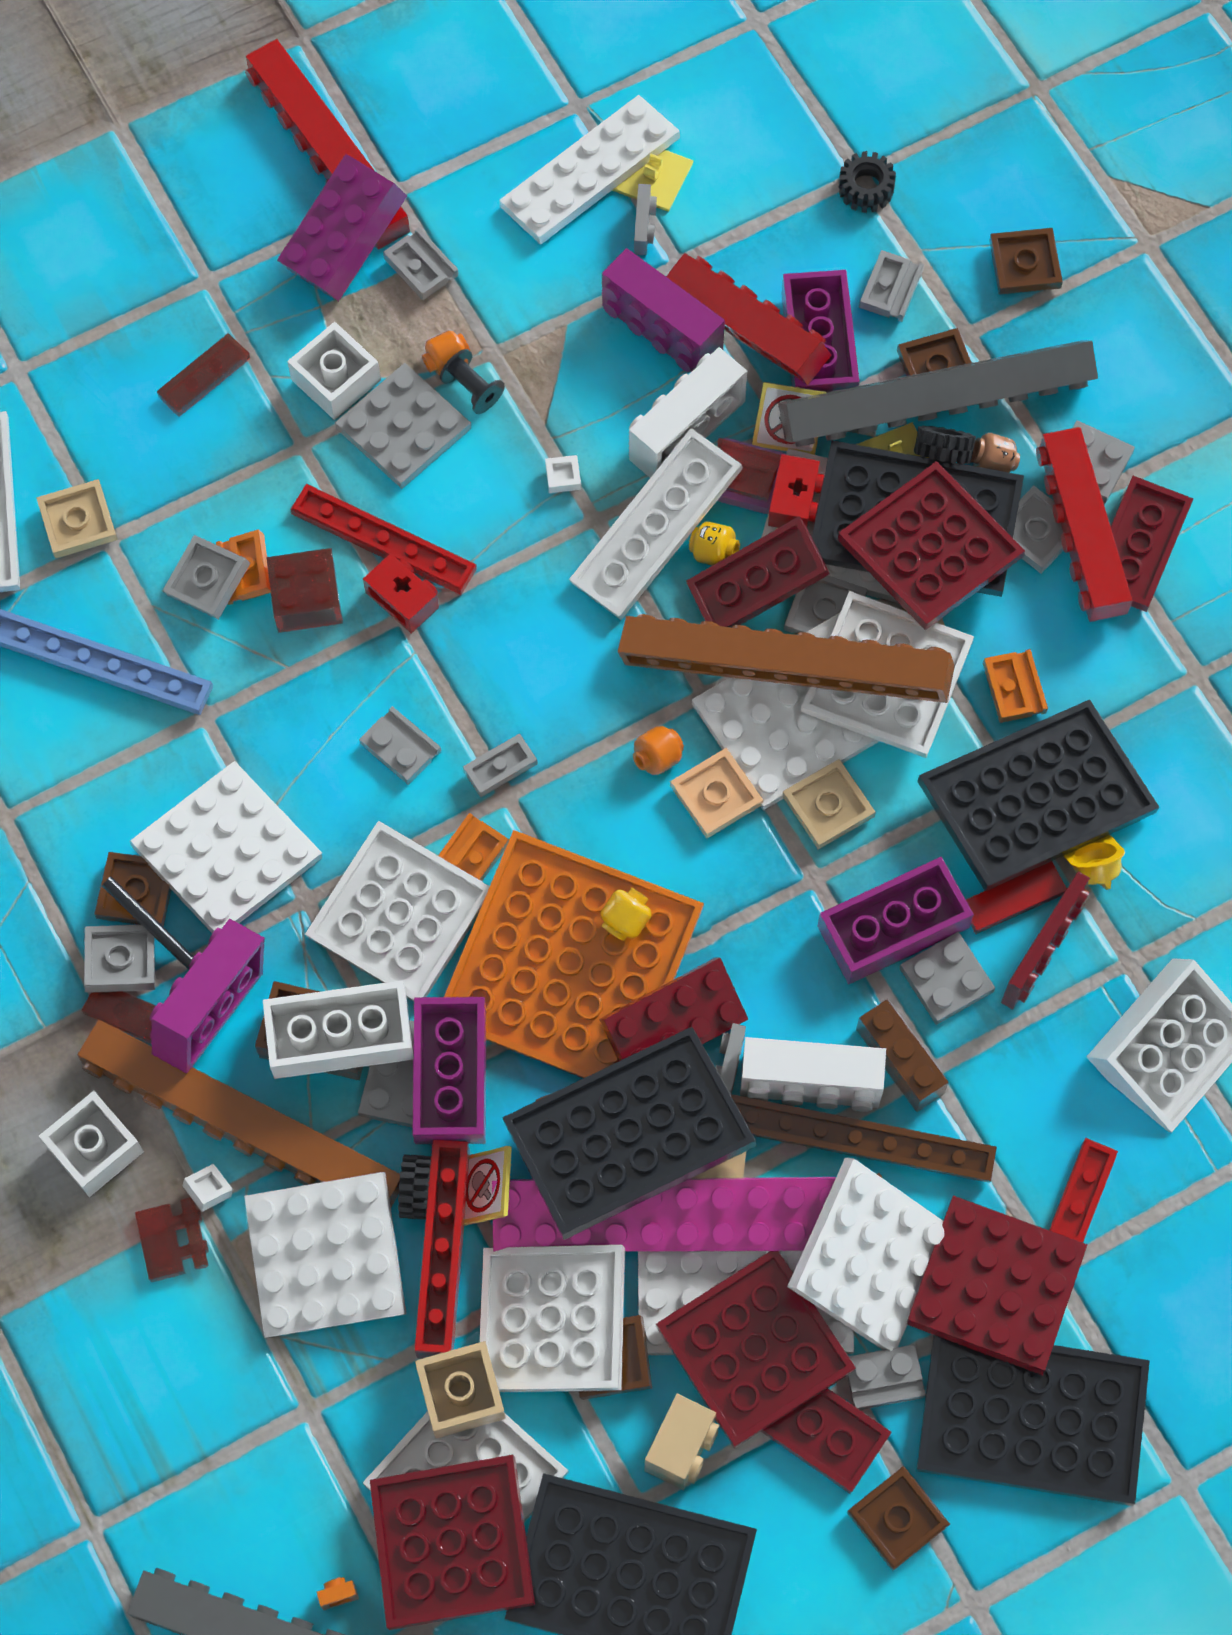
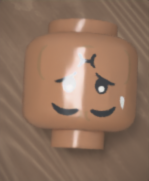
[971,433,1020,473]

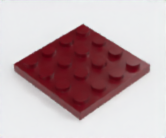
[837,461,1025,630]
[907,1195,1088,1375]
[656,1251,856,1449]
[370,1454,535,1630]

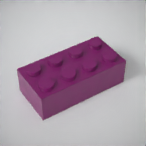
[277,154,407,302]
[602,248,725,372]
[781,270,860,393]
[817,857,974,984]
[150,918,265,1074]
[413,997,486,1144]

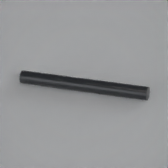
[102,876,194,970]

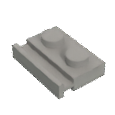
[383,227,458,300]
[859,250,924,322]
[359,706,441,785]
[847,1344,926,1410]

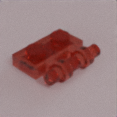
[135,1197,209,1282]

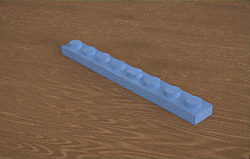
[0,609,213,715]

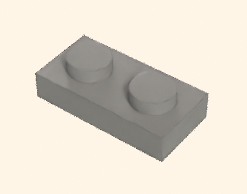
[634,184,657,255]
[463,733,538,797]
[715,1023,746,1094]

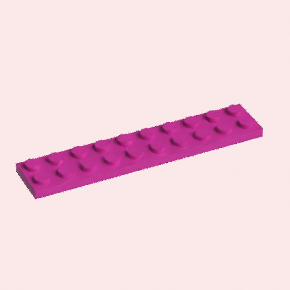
[492,1177,836,1252]

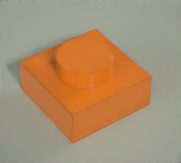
[317,1577,359,1610]

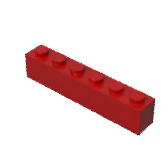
[666,253,831,385]
[1036,427,1133,622]
[415,1140,470,1359]

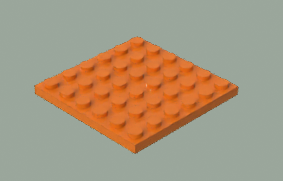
[444,830,704,1078]

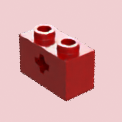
[768,454,824,528]
[363,553,439,634]

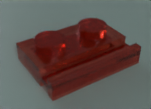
[717,438,781,502]

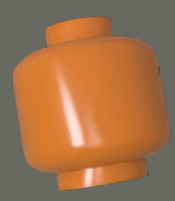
[422,331,470,376]
[633,726,684,775]

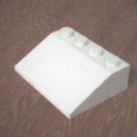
[1087,958,1232,1132]

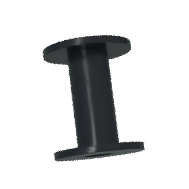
[440,349,505,414]

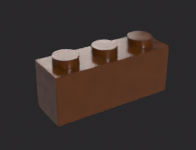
[856,999,949,1112]

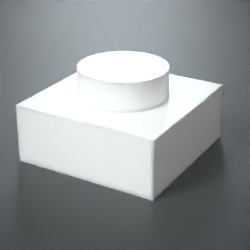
[545,455,581,493]
[183,1164,233,1212]

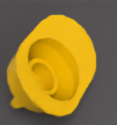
[1064,835,1125,890]

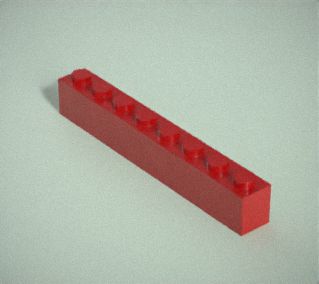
[245,39,410,250]

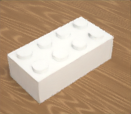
[629,347,747,478]
[263,980,414,1079]
[740,1037,886,1112]

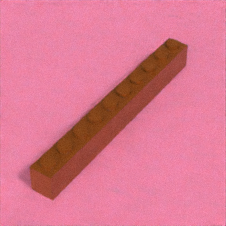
[618,614,955,703]
[77,1019,400,1208]

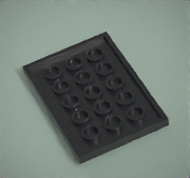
[812,440,1024,597]
[917,699,1160,892]
[502,1027,757,1240]
[916,1335,1150,1506]
[505,1473,757,1635]

